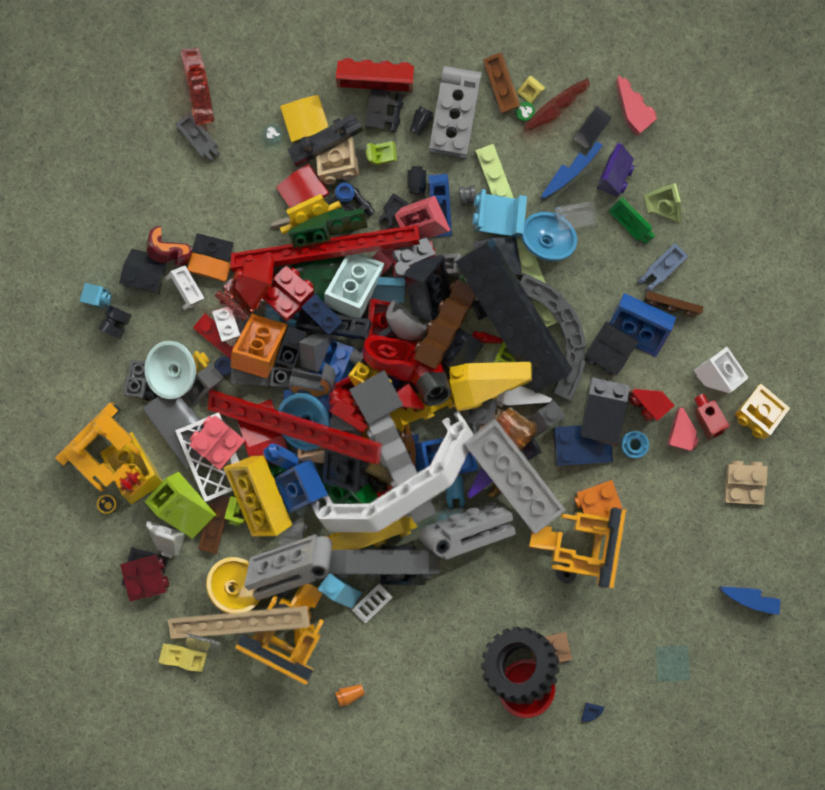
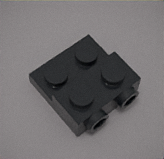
[585,321,638,376]
[323,448,370,493]

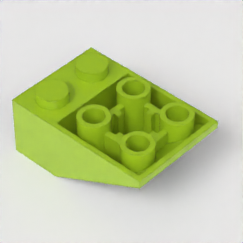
[144,472,216,539]

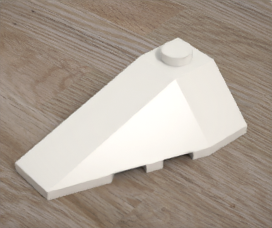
[146,521,185,558]

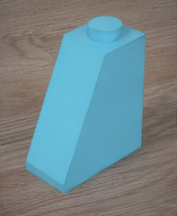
[318,573,363,608]

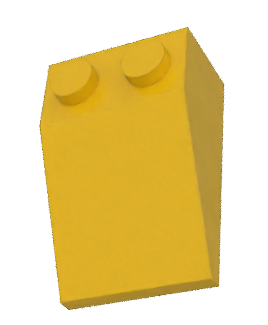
[100,432,163,504]

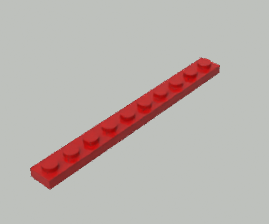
[230,225,420,273]
[207,390,382,464]

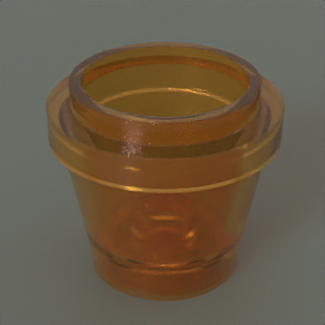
[496,407,538,450]

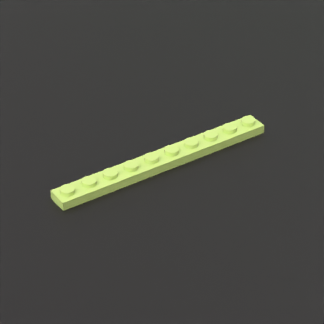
[475,144,558,327]

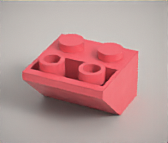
[395,196,450,240]

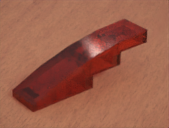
[524,78,591,132]

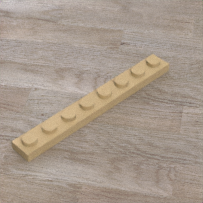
[168,606,310,639]

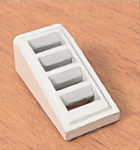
[352,583,393,623]

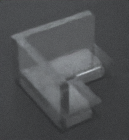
[554,201,598,231]

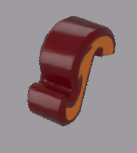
[146,225,192,266]

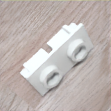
[212,306,240,346]

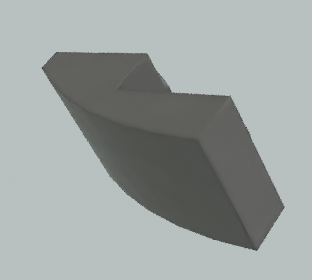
[124,360,147,398]

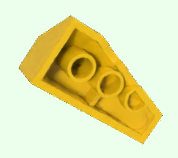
[450,362,532,412]

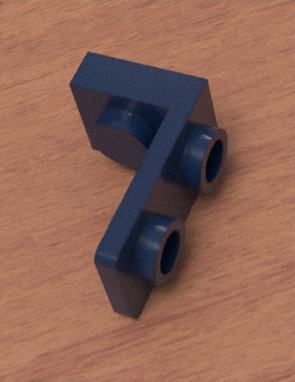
[301,294,342,334]

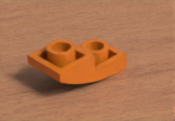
[187,253,231,283]

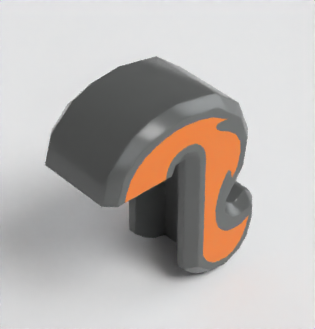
[288,363,336,397]

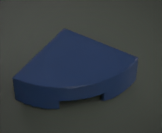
[581,702,605,722]

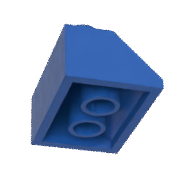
[609,293,676,357]

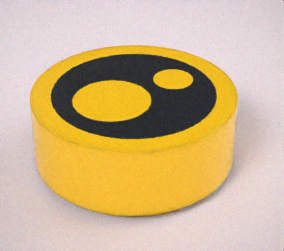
[97,494,117,514]

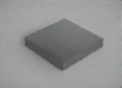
[350,371,403,424]

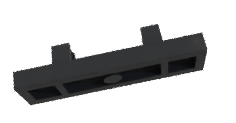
[287,113,364,167]
[295,310,372,340]

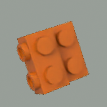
[574,480,623,518]

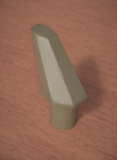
[270,216,290,229]

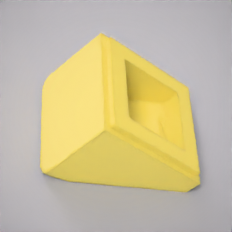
[517,76,545,104]

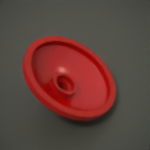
[499,659,556,718]

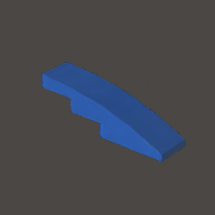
[540,141,603,200]

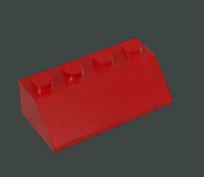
[335,58,414,92]

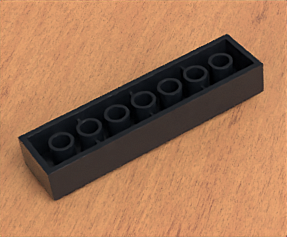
[455,238,573,394]

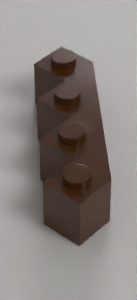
[414,277,476,369]

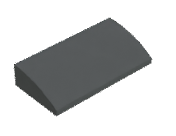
[143,396,205,470]

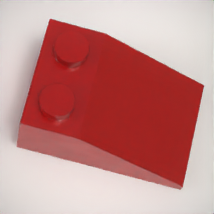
[238,399,290,462]

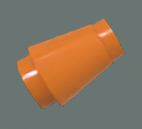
[335,684,365,707]

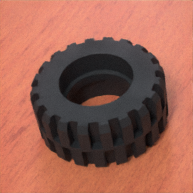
[481,626,560,705]

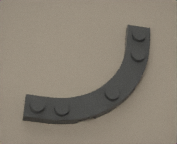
[520,273,586,401]

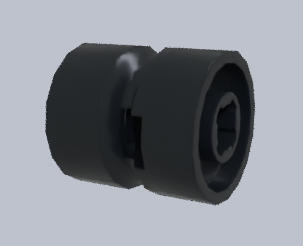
[98,305,132,339]

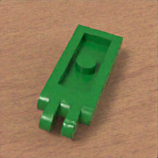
[608,197,655,244]

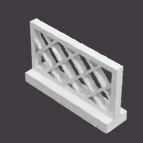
[175,412,239,502]

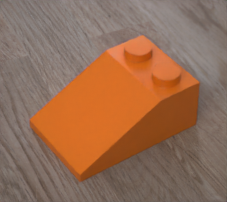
[231,314,288,378]

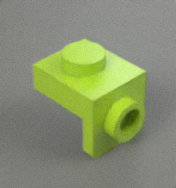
[366,141,397,166]

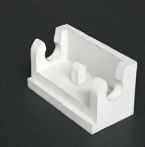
[165,266,204,311]

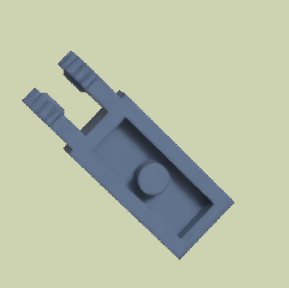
[638,243,688,292]

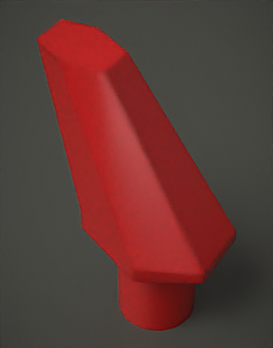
[472,331,503,343]

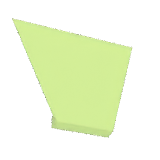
[644,183,681,223]

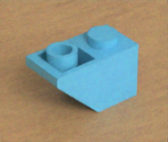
[80,283,112,309]

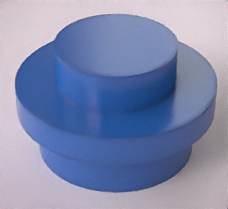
[335,183,355,202]

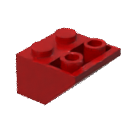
[628,389,675,422]

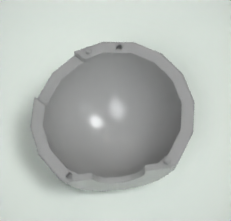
[386,300,428,340]

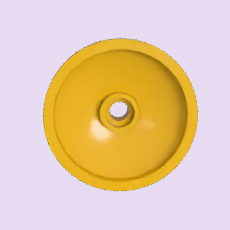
[206,557,260,613]

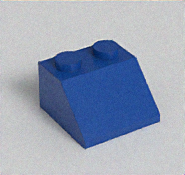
[274,460,328,513]

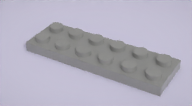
[464,419,565,534]

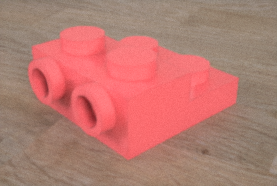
[189,415,246,470]

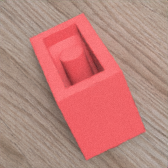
[667,408,698,451]

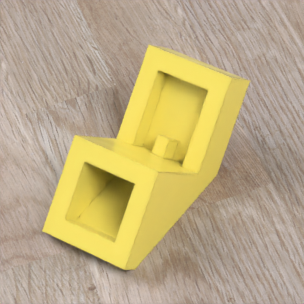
[159,643,207,672]

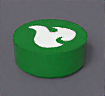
[516,102,535,122]

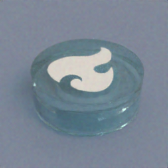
[263,124,283,144]

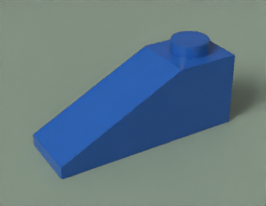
[428,174,452,237]

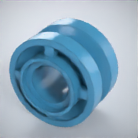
[620,431,649,458]

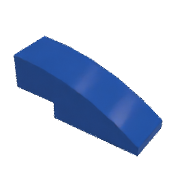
[719,586,780,615]

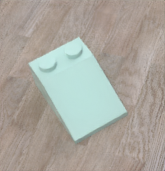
[324,254,385,318]

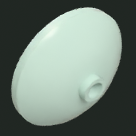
[145,341,196,399]

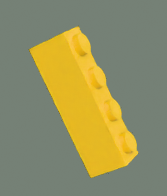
[223,456,292,536]

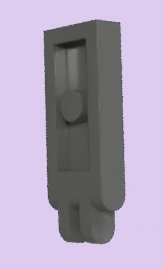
[175,112,220,161]

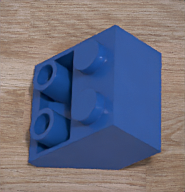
[310,340,355,383]

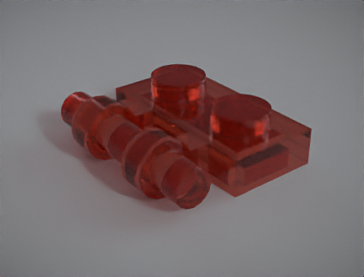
[215,276,263,320]

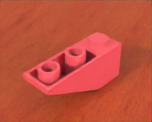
[615,75,657,136]

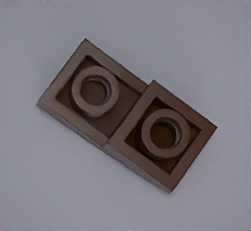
[399,424,416,467]

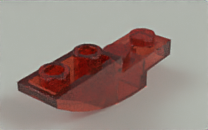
[180,47,214,124]

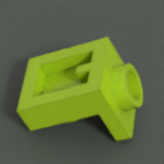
[224,496,246,526]

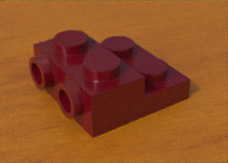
[120,554,170,602]

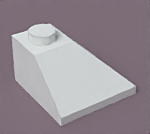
[694,347,748,393]

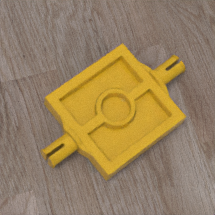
[280,194,342,235]

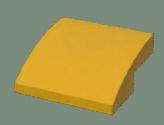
[280,95,329,143]

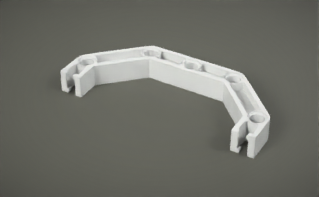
[311,411,473,532]

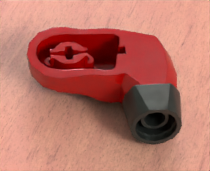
[362,335,451,406]

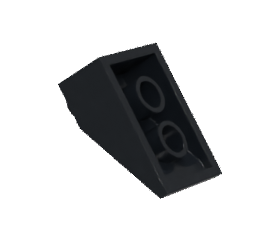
[580,377,630,446]

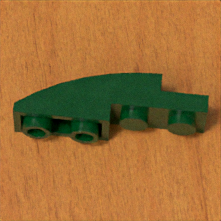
[288,208,368,249]

